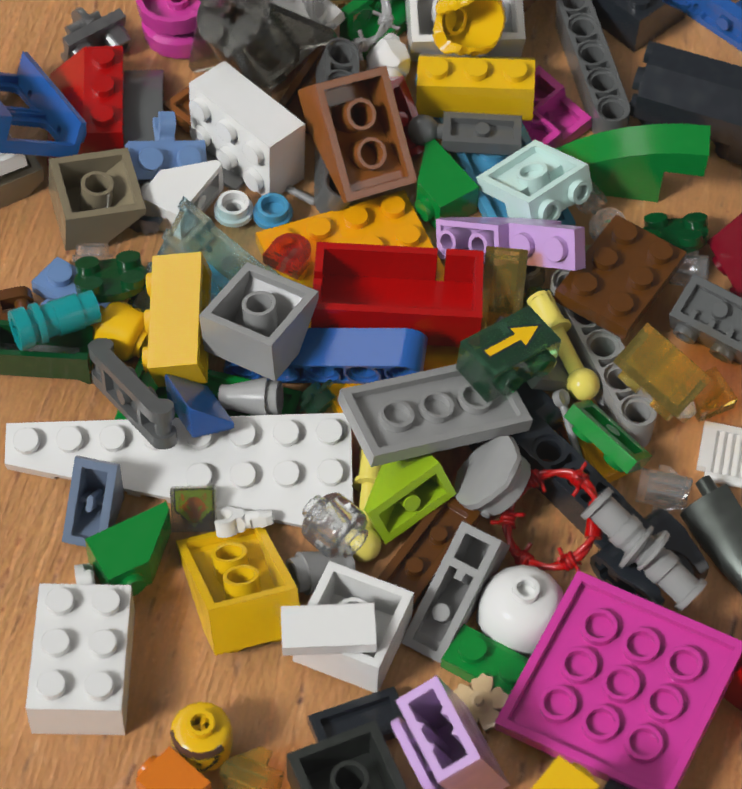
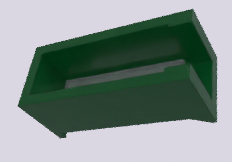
[0,320,94,384]

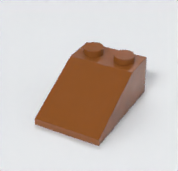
[297,66,417,203]

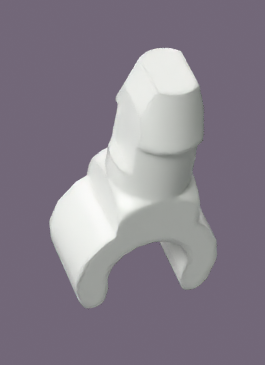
[214,506,274,538]

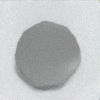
[455,436,531,518]

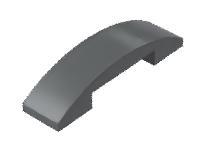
[124,69,164,189]

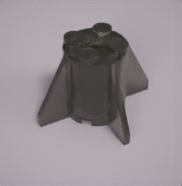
[188,0,337,97]

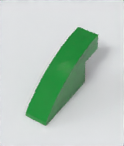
[555,124,711,202]

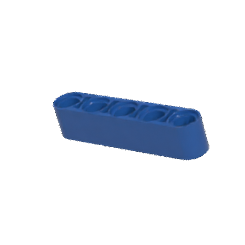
[223,328,428,384]

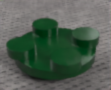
[643,212,709,254]
[74,250,147,303]

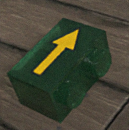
[456,305,561,403]

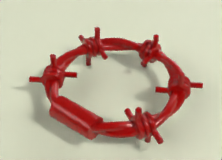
[490,461,603,572]

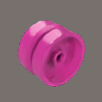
[136,0,224,59]

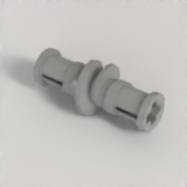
[580,487,707,612]

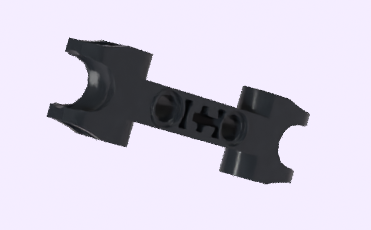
[469,368,709,606]

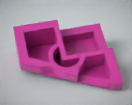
[522,66,592,148]

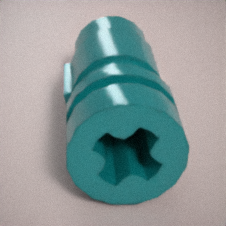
[7,290,102,351]

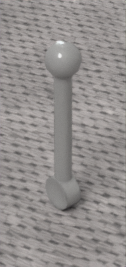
[552,389,583,457]

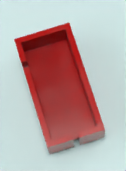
[311,242,484,348]

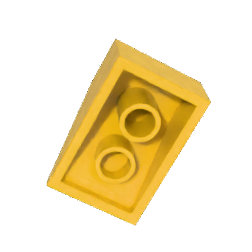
[175,527,300,656]

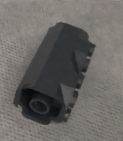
[630,40,742,165]

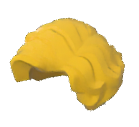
[432,0,506,56]

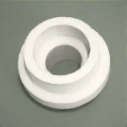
[214,190,253,228]

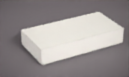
[281,603,377,656]

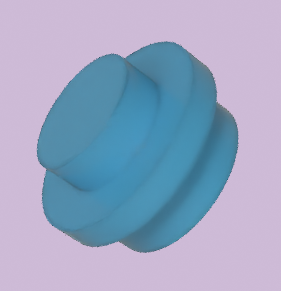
[253,193,293,230]

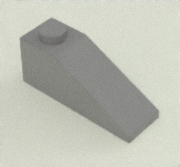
[401,521,510,664]

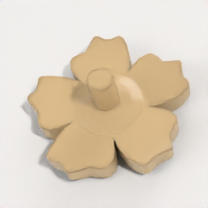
[453,673,509,731]

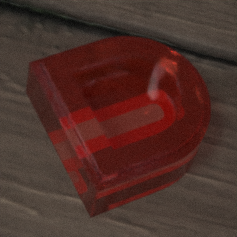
[263,233,311,280]

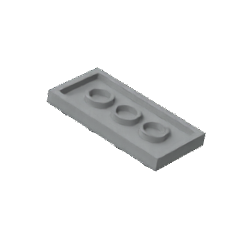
[338,355,533,467]

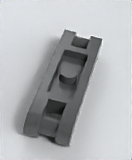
[88,338,178,450]

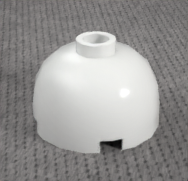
[476,565,564,658]

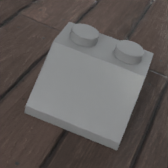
[199,262,319,381]

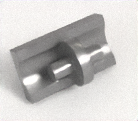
[60,7,131,62]

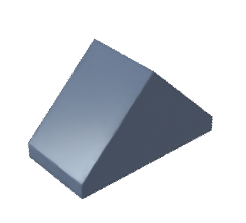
[62,455,124,547]

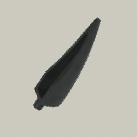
[680,475,742,594]

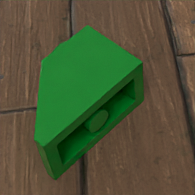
[415,139,479,229]
[85,502,172,596]

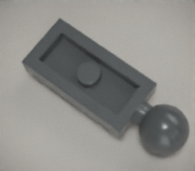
[407,111,522,155]

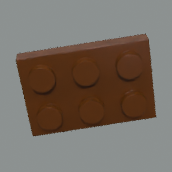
[554,214,687,340]

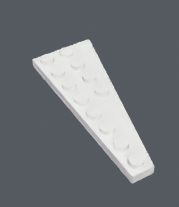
[4,413,354,539]

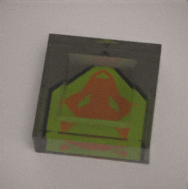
[170,485,217,532]

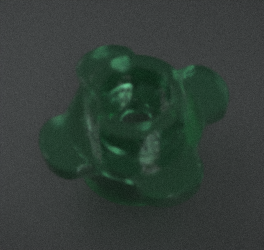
[296,379,337,414]

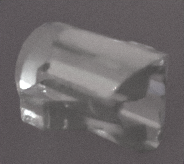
[635,464,693,512]

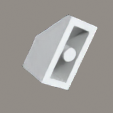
[140,160,224,241]

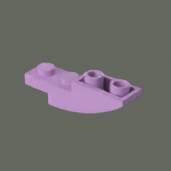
[436,217,585,271]

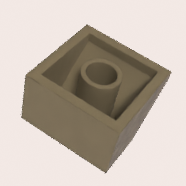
[49,148,146,251]

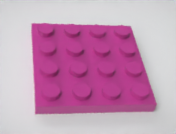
[494,570,742,789]

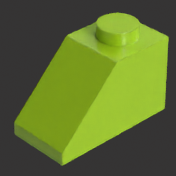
[364,454,457,544]

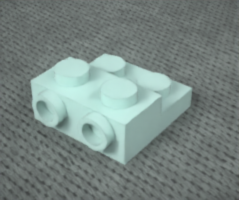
[476,140,593,220]

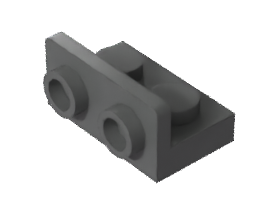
[669,274,742,365]

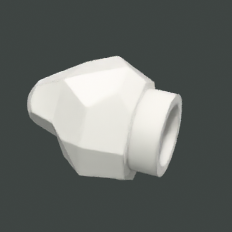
[366,33,411,78]

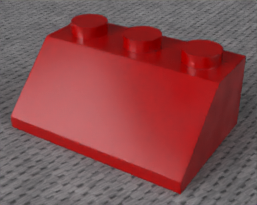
[47,45,126,166]

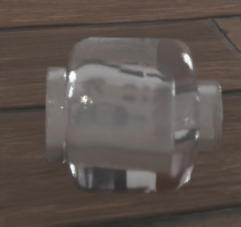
[301,492,368,558]

